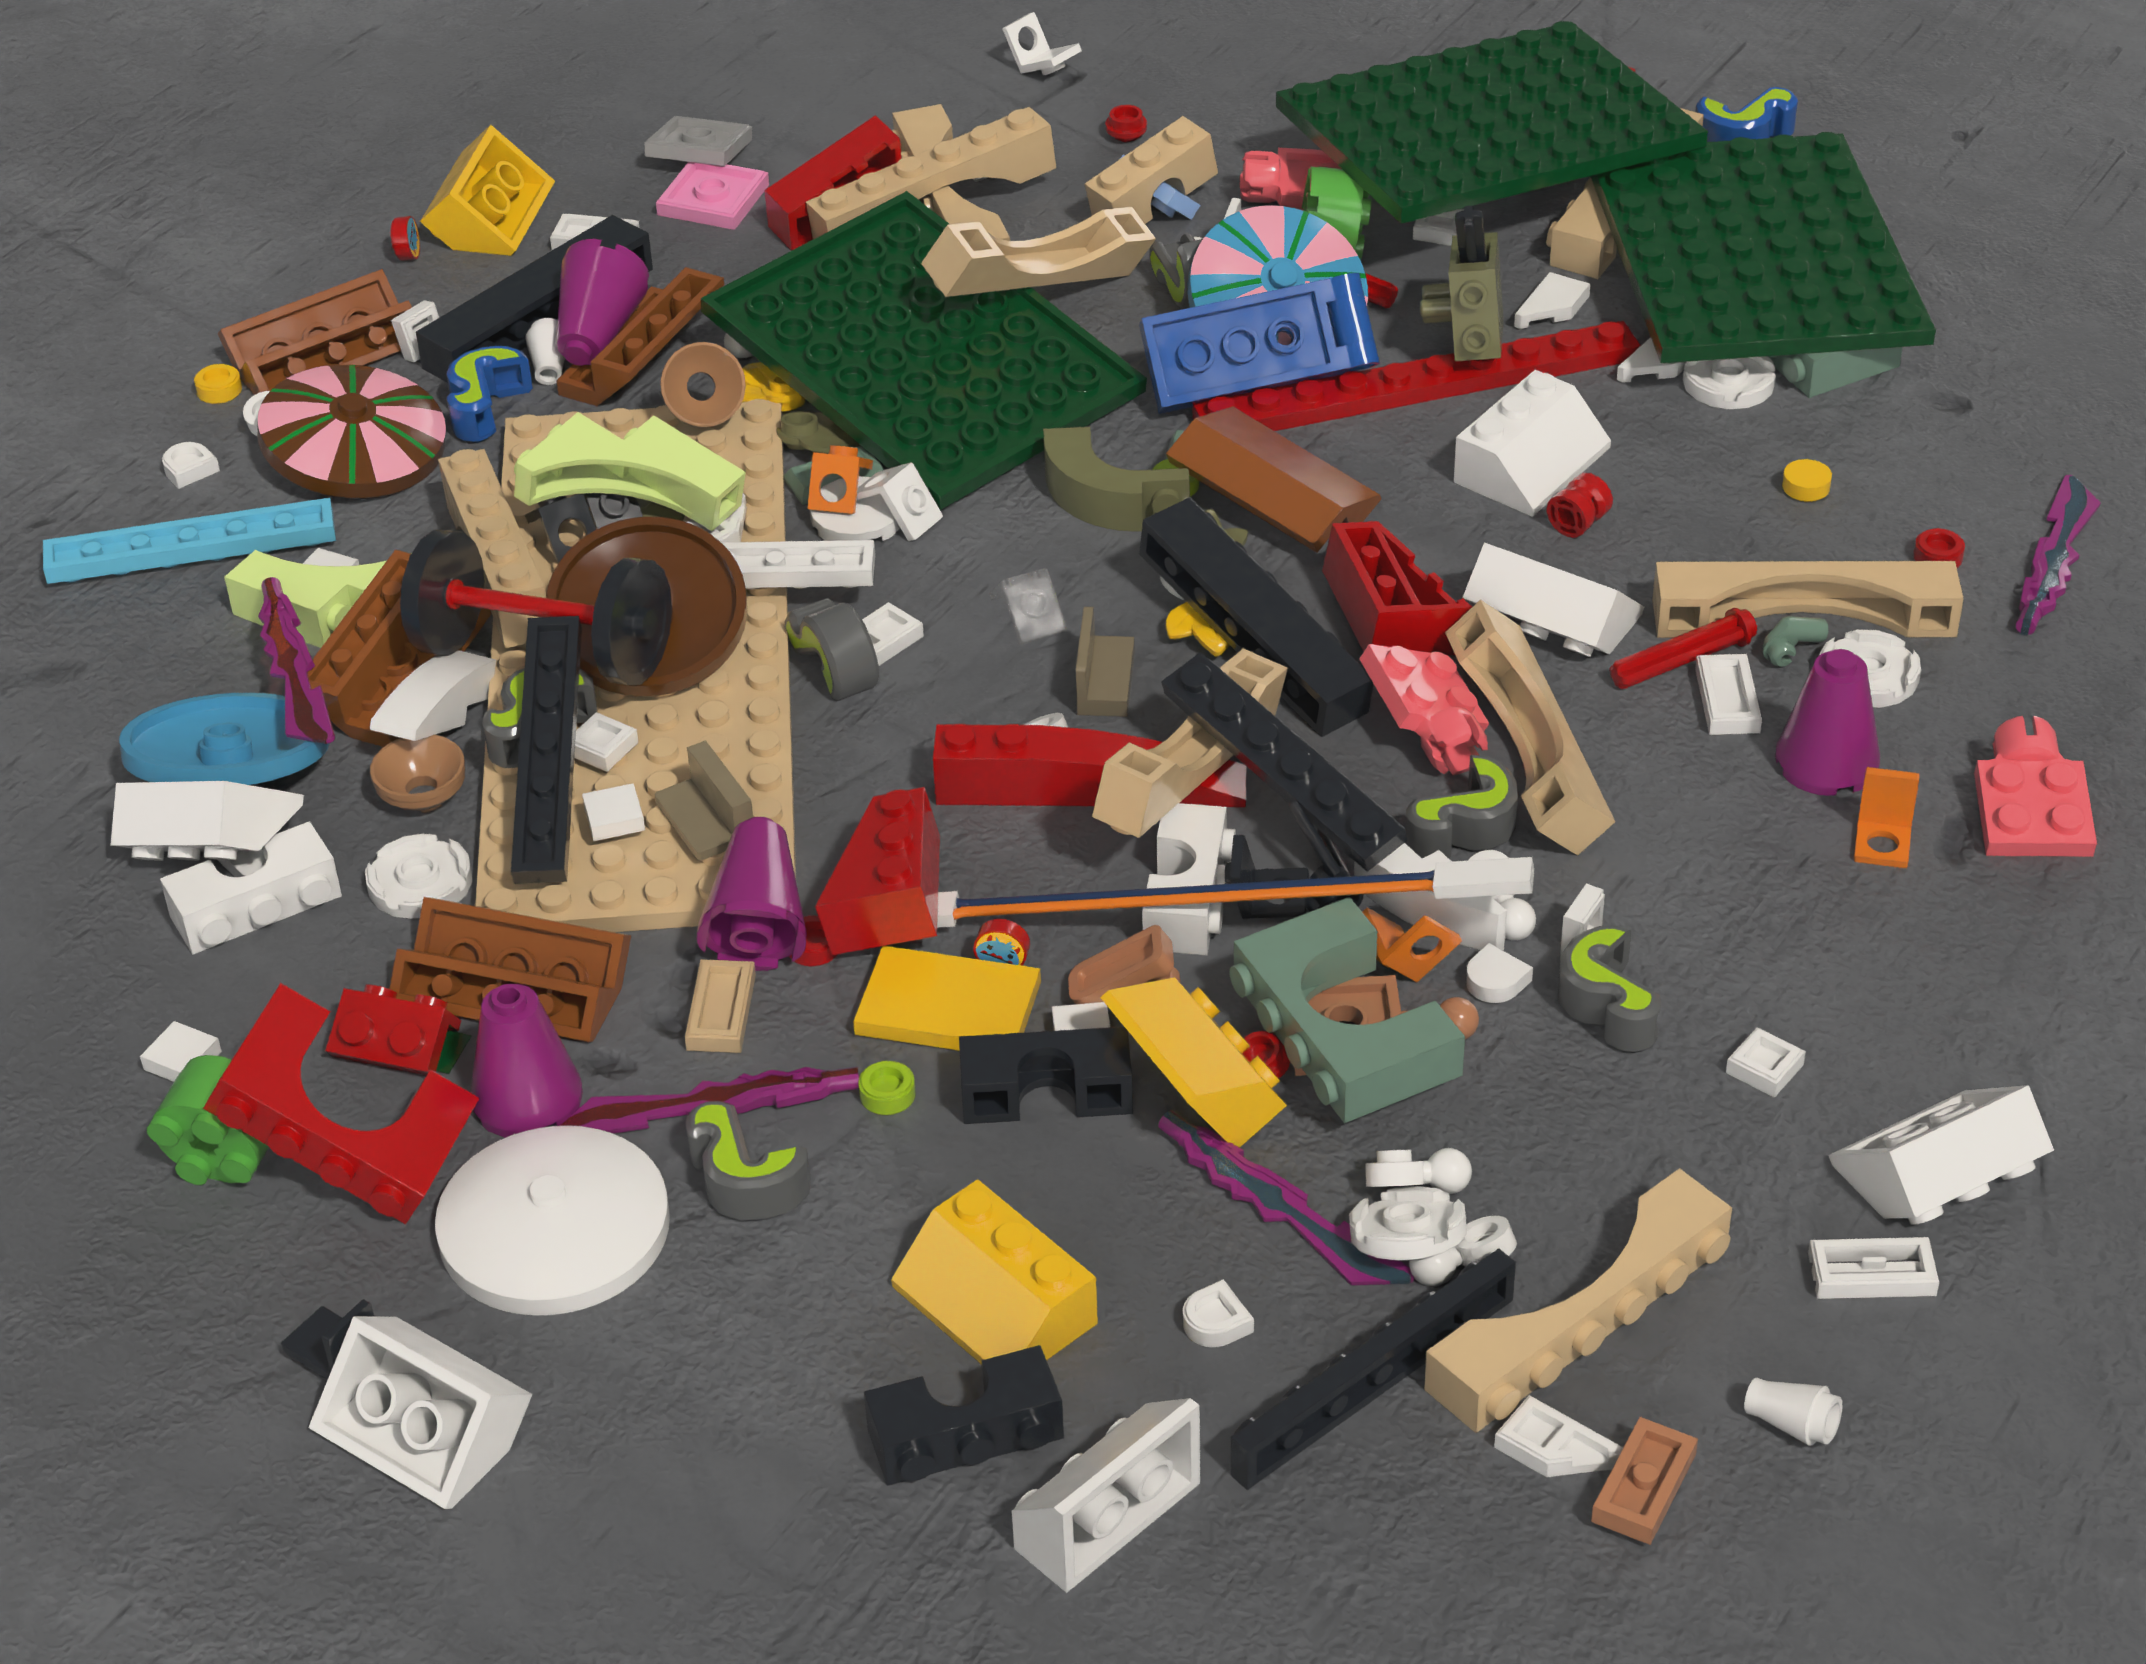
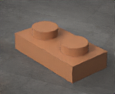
[1591,1417,1698,1545]

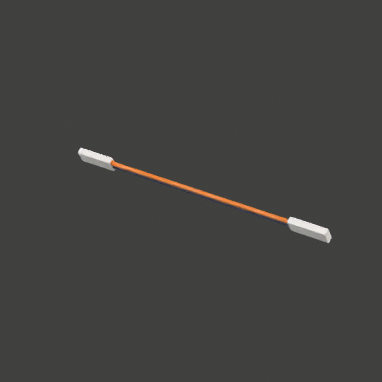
[937,857,1534,928]

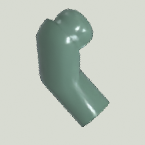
[1762,616,1828,667]

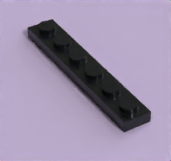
[511,616,582,884]
[1161,652,1407,872]
[1231,1248,1516,1490]

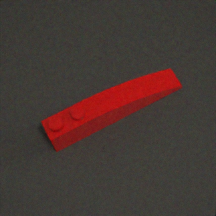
[933,724,1247,807]

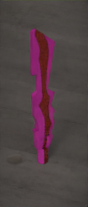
[258,577,335,744]
[560,1067,859,1134]

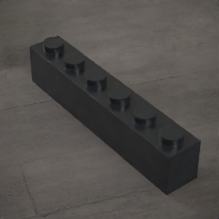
[416,215,653,383]
[1139,497,1374,737]

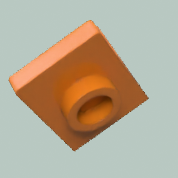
[808,445,873,514]
[1854,767,1920,868]
[1362,907,1462,982]

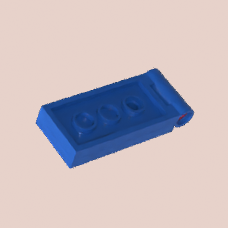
[1139,273,1380,414]

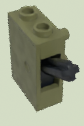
[1420,205,1503,361]

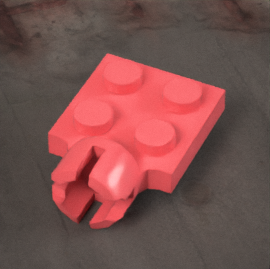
[1240,147,1342,211]
[1359,644,1489,775]
[1974,716,2097,857]

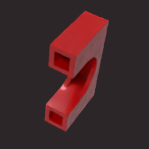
[203,983,479,1224]

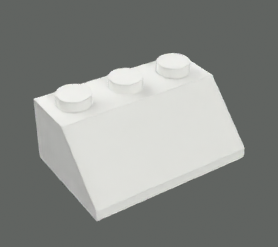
[1454,370,1611,517]
[1462,542,1645,657]
[111,781,304,861]
[1828,1085,2054,1225]
[308,1316,533,1509]
[1012,1398,1200,1593]

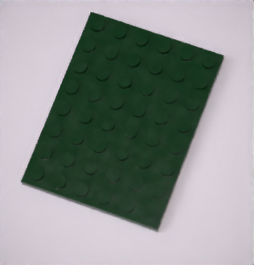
[1276,21,1708,224]
[1590,132,1936,363]
[701,191,1147,510]

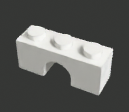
[1142,803,1236,955]
[160,821,342,955]

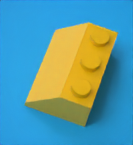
[420,125,555,256]
[1100,977,1287,1148]
[891,1179,1098,1365]

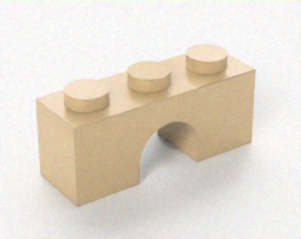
[1085,116,1218,224]

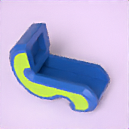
[1695,87,1798,142]
[446,346,533,442]

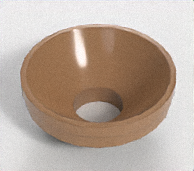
[660,342,746,428]
[370,735,465,813]

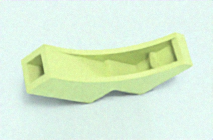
[514,412,746,531]
[224,550,412,648]

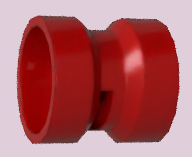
[1546,473,1613,538]

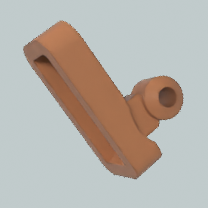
[1068,925,1181,1004]

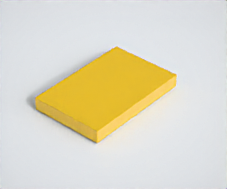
[853,946,1041,1051]

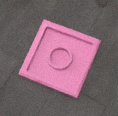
[656,162,769,230]

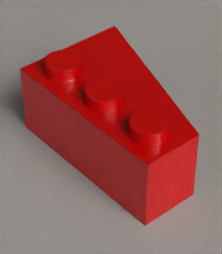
[764,115,902,251]
[1322,521,1472,655]
[815,787,940,955]

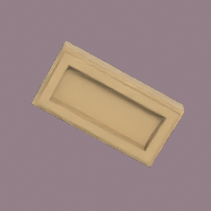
[685,959,756,1053]

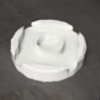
[1683,356,1776,409]
[810,476,900,541]
[1820,630,1921,708]
[365,833,473,919]
[1349,1186,1467,1261]

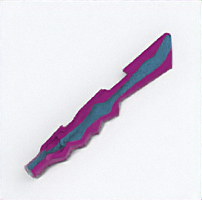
[2016,475,2101,635]
[1158,1110,1415,1286]

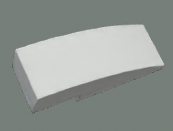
[370,650,496,741]
[1354,843,1507,950]

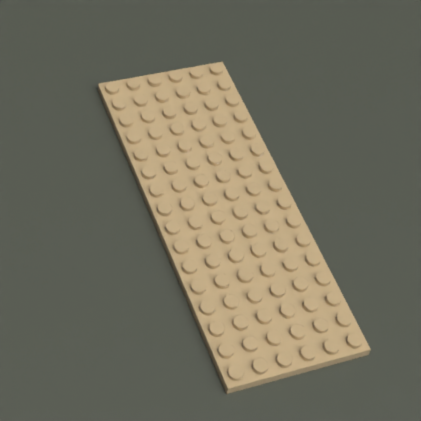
[475,399,796,932]

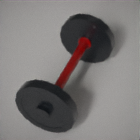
[400,530,672,685]

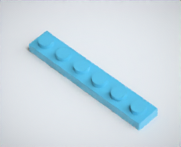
[43,498,336,584]

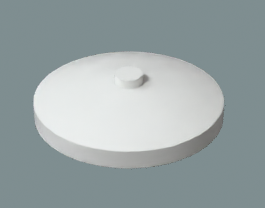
[435,1126,670,1315]

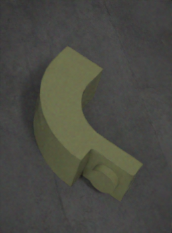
[1043,427,1190,531]

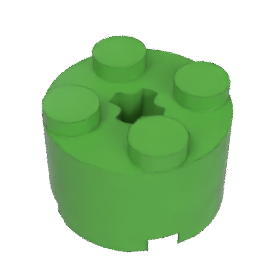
[1302,166,1371,260]
[147,1055,269,1185]

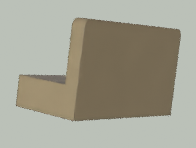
[1076,607,1135,717]
[655,740,753,860]

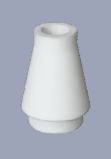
[525,318,565,385]
[1744,1378,1842,1446]

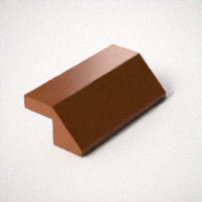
[556,267,725,406]
[218,269,412,395]
[1166,407,1381,553]
[294,549,492,747]
[389,897,632,1042]

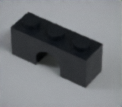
[959,1027,1133,1124]
[864,1345,1064,1486]

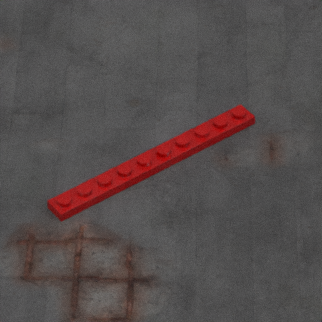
[1193,320,1641,431]

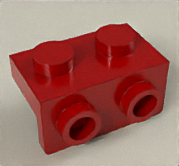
[325,984,461,1075]

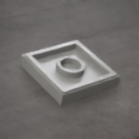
[644,116,752,166]

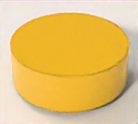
[194,364,242,404]
[1782,459,1832,502]

